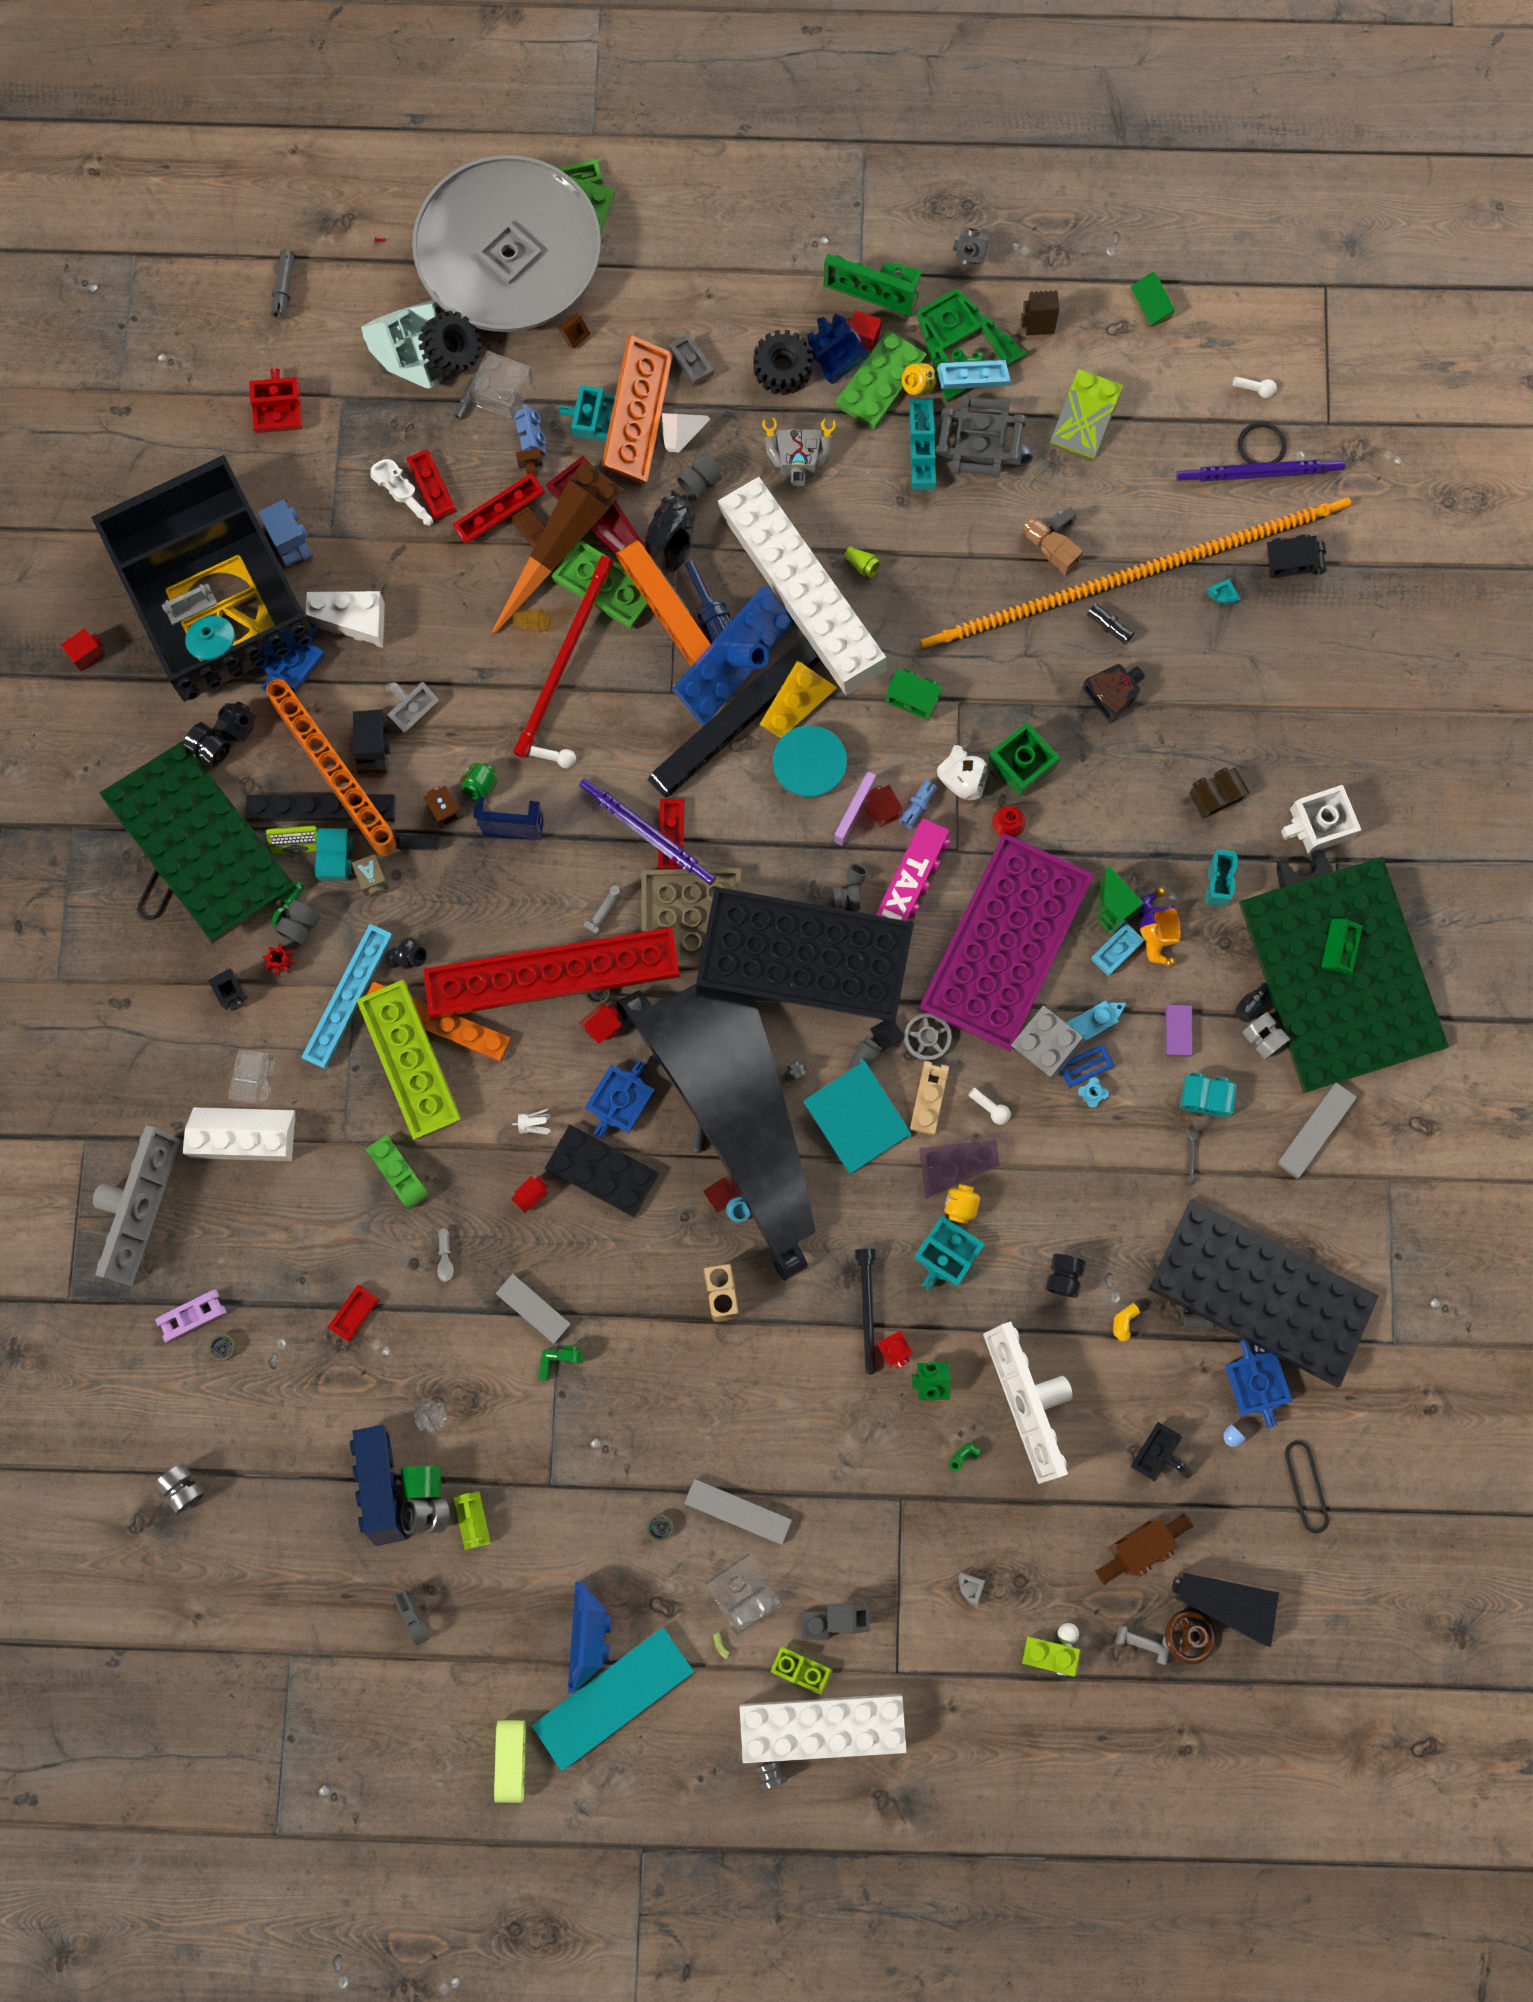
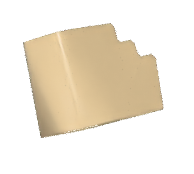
[703,1264,739,1322]

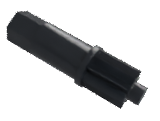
[378,833,439,851]

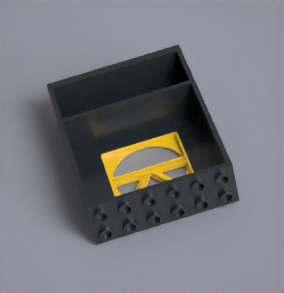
[91,455,317,702]

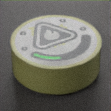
[584,989,610,1007]
[208,1334,237,1361]
[646,1515,673,1542]

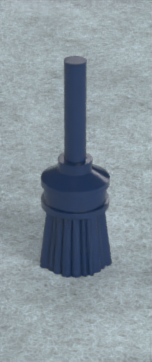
[685,560,731,644]

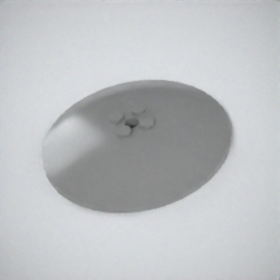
[412,155,601,332]

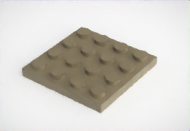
[641,868,741,968]

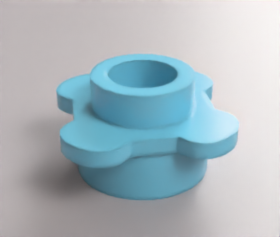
[1078,1078,1109,1108]

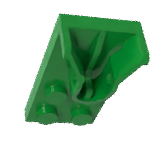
[823,254,922,317]

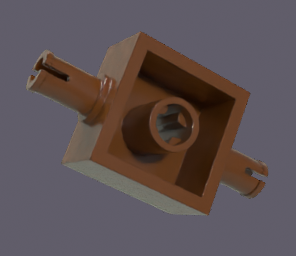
[1095,1513,1194,1585]

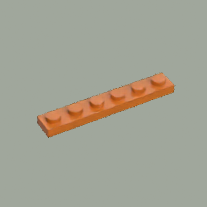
[367,981,511,1062]

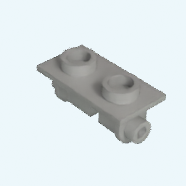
[162,583,218,625]

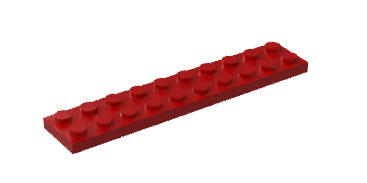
[423,927,680,1019]

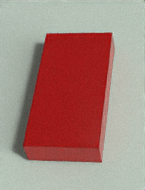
[328,1284,380,1342]

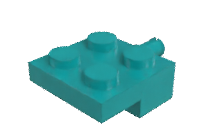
[559,385,616,442]
[913,1215,985,1291]

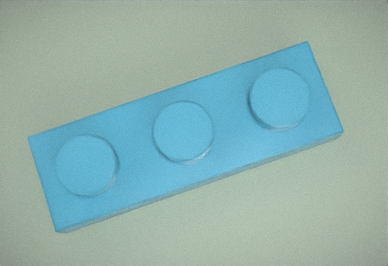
[937,360,1011,389]

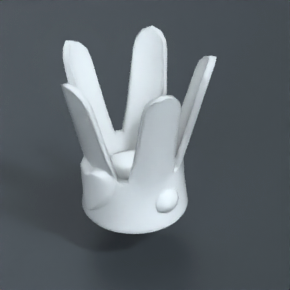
[512,1108,551,1135]

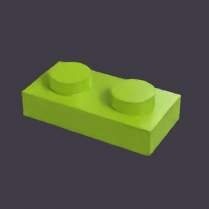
[1022,1636,1082,1677]

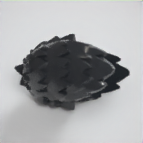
[645,490,695,572]

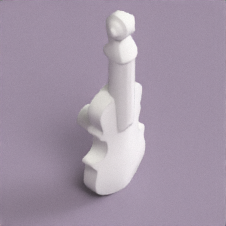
[370,459,434,526]

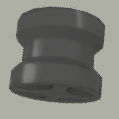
[755,1761,787,1790]

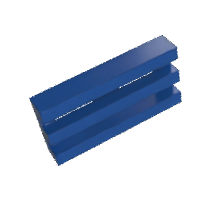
[1061,1044,1115,1089]

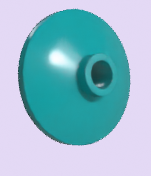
[185,616,235,660]

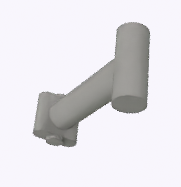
[584,885,622,935]
[1115,1625,1170,1666]

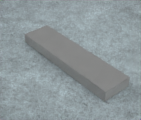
[1276,1083,1357,1179]
[684,1479,792,1545]

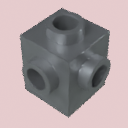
[953,228,989,265]

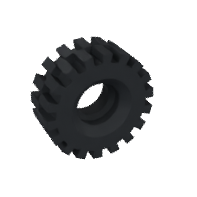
[418,311,482,377]
[753,330,813,395]

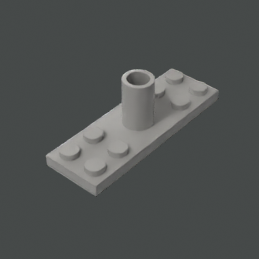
[93,1125,182,1287]

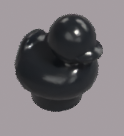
[386,937,427,969]

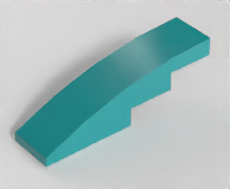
[909,399,936,490]

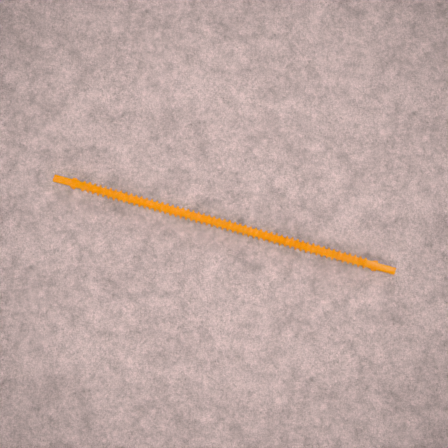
[920,497,1351,649]

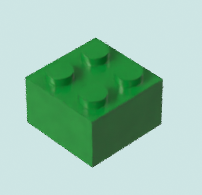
[987,722,1060,797]

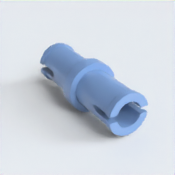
[899,780,937,829]

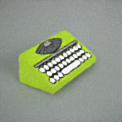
[266,826,318,855]

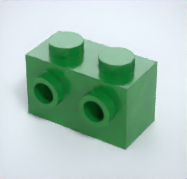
[885,668,942,721]

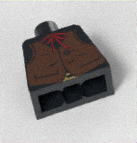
[1082,664,1145,724]

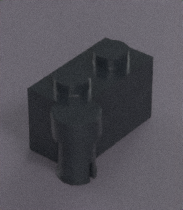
[1267,534,1327,578]
[353,709,391,775]

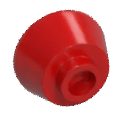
[992,805,1026,837]

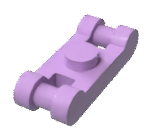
[155,1290,227,1344]

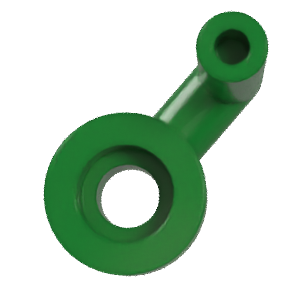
[538,1345,584,1381]

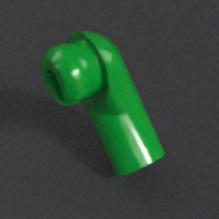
[952,349,985,362]

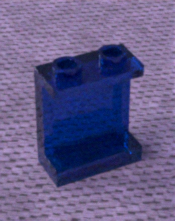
[473,797,545,840]

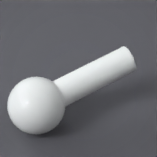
[1233,376,1277,398]
[530,746,576,769]
[968,1088,1011,1125]
[1057,1623,1079,1676]

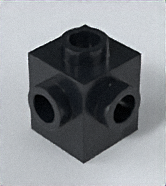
[213,702,257,742]

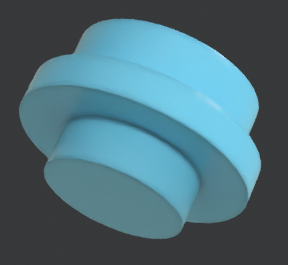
[726,1196,751,1222]

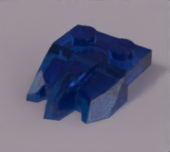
[807,313,869,384]

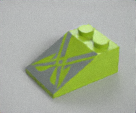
[1050,369,1123,459]

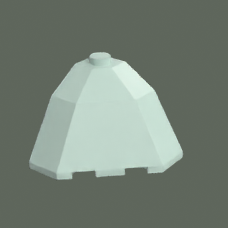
[361,300,447,389]

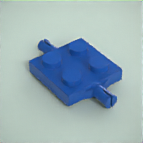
[260,624,325,693]
[585,1060,655,1139]
[1224,1340,1292,1428]

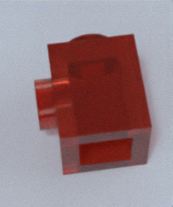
[865,785,903,828]

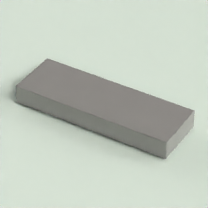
[496,1274,571,1345]

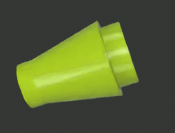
[844,546,881,578]

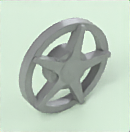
[904,1013,952,1061]

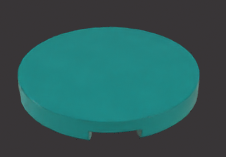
[773,725,847,798]

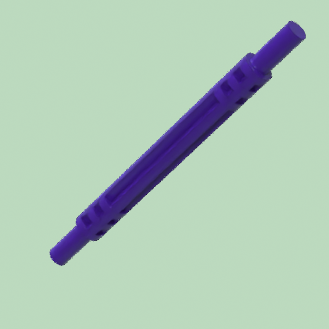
[1176,460,1345,482]
[579,778,716,885]

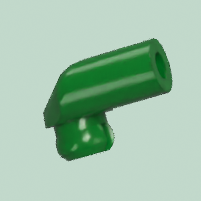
[949,1443,981,1472]

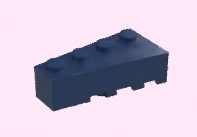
[350,1424,407,1546]

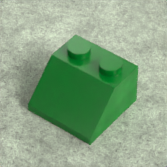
[1097,866,1143,934]

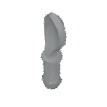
[437,1227,454,1282]

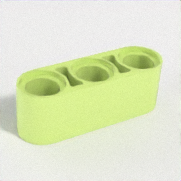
[494,1720,526,1803]

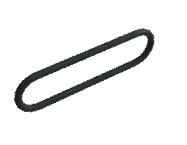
[137,869,171,920]
[1285,1441,1329,1533]

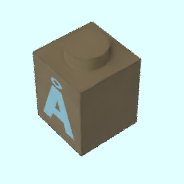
[352,854,389,896]

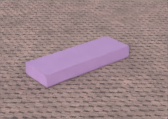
[834,772,876,846]

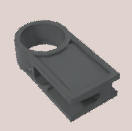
[393,1590,430,1646]

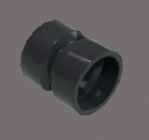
[184,722,231,767]
[1045,1254,1086,1298]

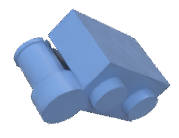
[258,499,313,567]

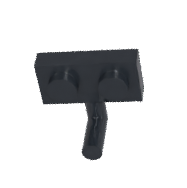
[1130,1422,1192,1482]

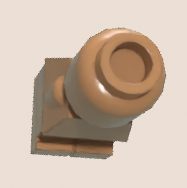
[1023,518,1083,576]

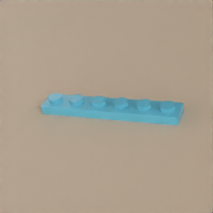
[301,924,394,1070]

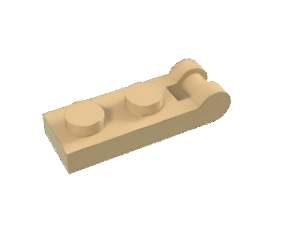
[910,1061,949,1136]

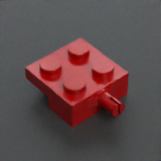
[249,368,303,433]

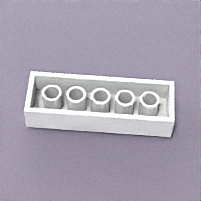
[740,1694,906,1763]

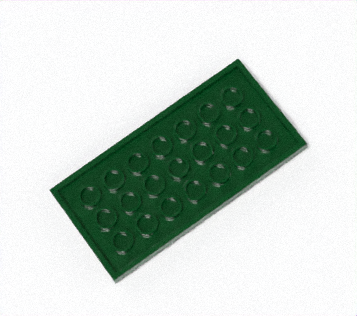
[99,740,296,944]

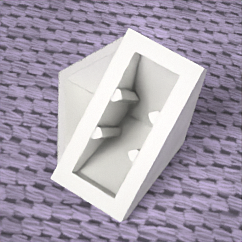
[659,413,710,453]

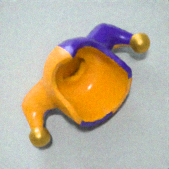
[1139,887,1181,968]

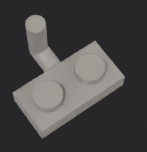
[385,682,439,733]

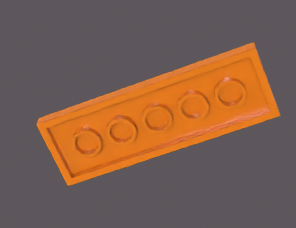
[601,335,673,485]

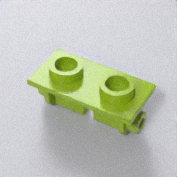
[454,1491,491,1550]

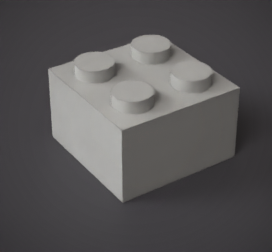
[1011,1006,1085,1080]

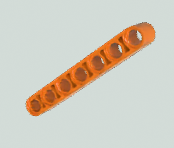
[616,540,711,667]

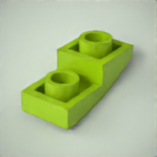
[770,1647,833,1695]

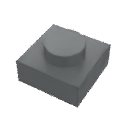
[1050,507,1077,534]
[802,1612,829,1640]

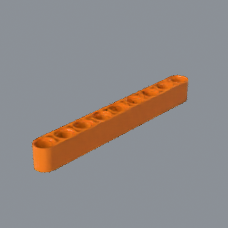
[266,679,396,856]

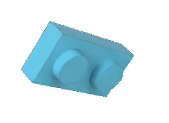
[1090,923,1144,977]

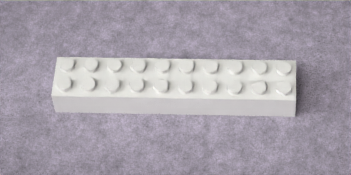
[718,477,888,695]

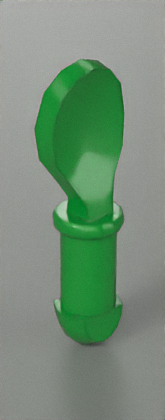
[271,881,304,927]

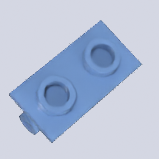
[514,404,547,455]

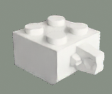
[1281,785,1361,854]

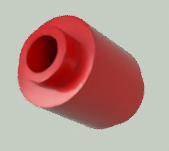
[511,1175,549,1213]

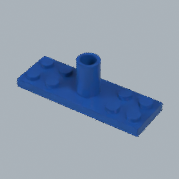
[672,586,795,725]

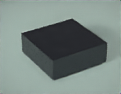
[870,1021,905,1051]

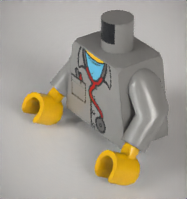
[762,417,836,487]

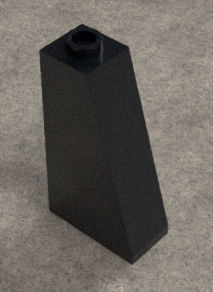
[1172,1572,1279,1647]

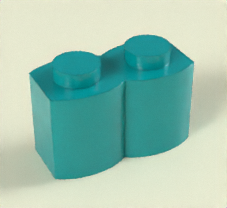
[315,829,355,881]
[1205,849,1238,908]
[1179,1073,1237,1118]

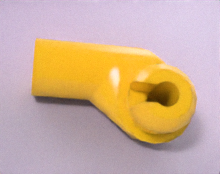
[1113,1303,1140,1341]

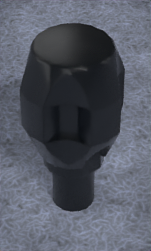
[1235,983,1269,1022]

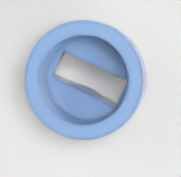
[1223,1424,1246,1447]

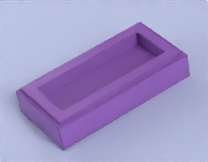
[1165,1005,1192,1057]

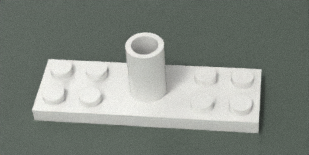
[983,1322,1072,1484]

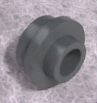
[785,1059,809,1081]

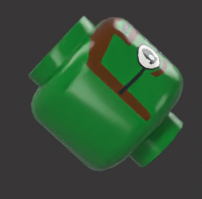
[460,763,497,800]

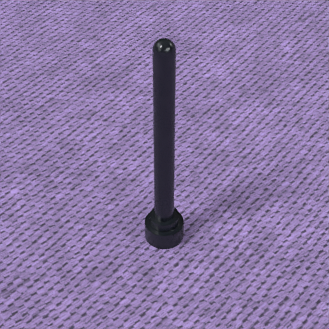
[855,1249,876,1375]

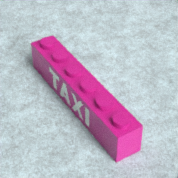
[876,818,951,921]

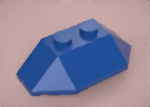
[567,1581,612,1694]

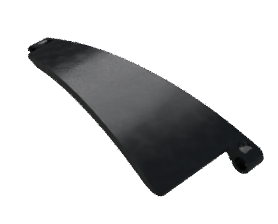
[616,984,815,1281]

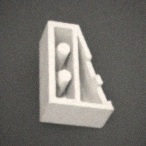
[306,591,385,648]

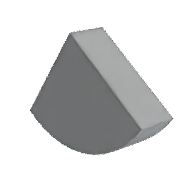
[958,1572,985,1607]

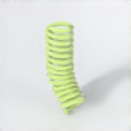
[713,1633,729,1659]

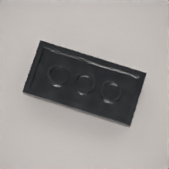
[544,1124,659,1218]

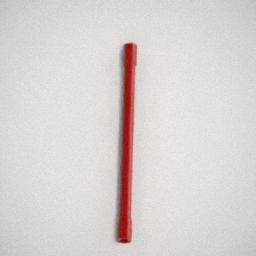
[513,555,614,759]

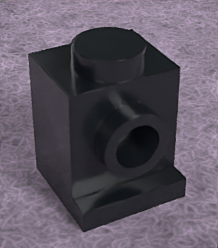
[208,968,248,1011]

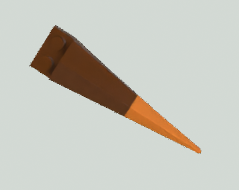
[492,460,623,634]

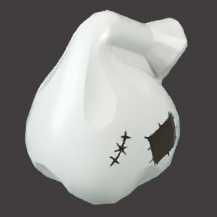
[937,745,989,800]

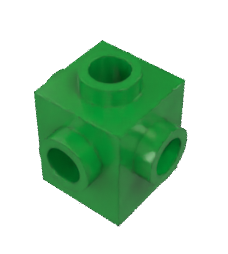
[912,1362,950,1401]

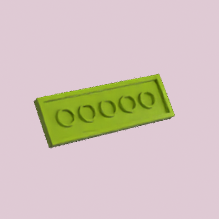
[356,980,462,1140]

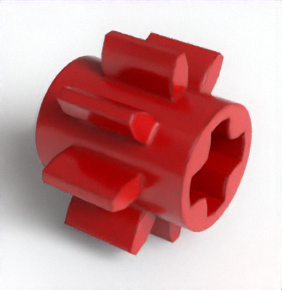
[263,944,296,977]

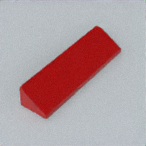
[452,473,545,544]

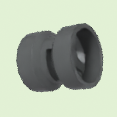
[832,885,860,911]

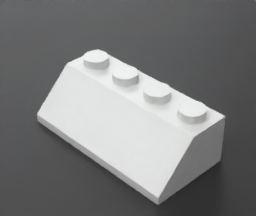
[183,1107,296,1161]

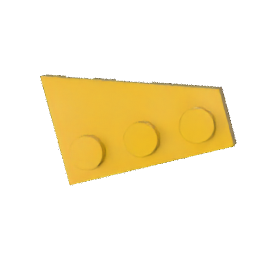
[759,661,837,738]

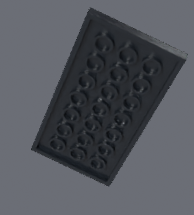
[696,887,914,1023]
[1148,1199,1379,1388]

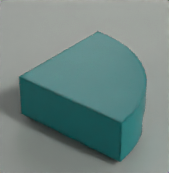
[1206,579,1240,605]

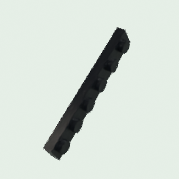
[246,794,396,821]

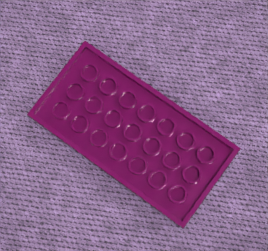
[919,833,1094,1052]

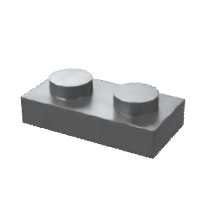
[669,334,714,386]

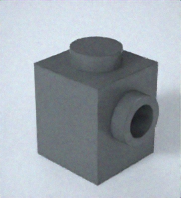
[827,1602,870,1634]

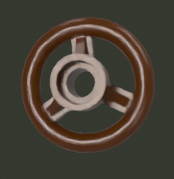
[1165,1609,1216,1665]

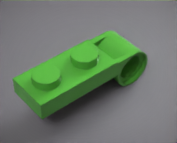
[366,1134,430,1210]

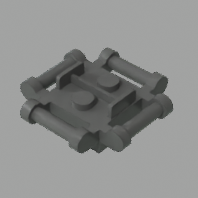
[935,394,1027,478]

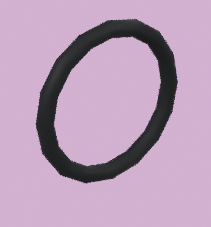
[1238,422,1287,464]

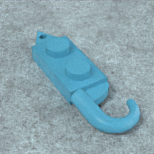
[1066,1000,1126,1042]

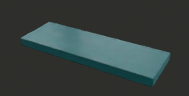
[531,1627,694,1771]

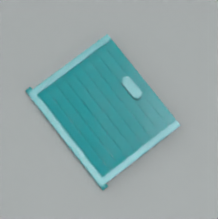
[803,1059,912,1174]

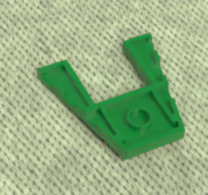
[916,288,1027,403]

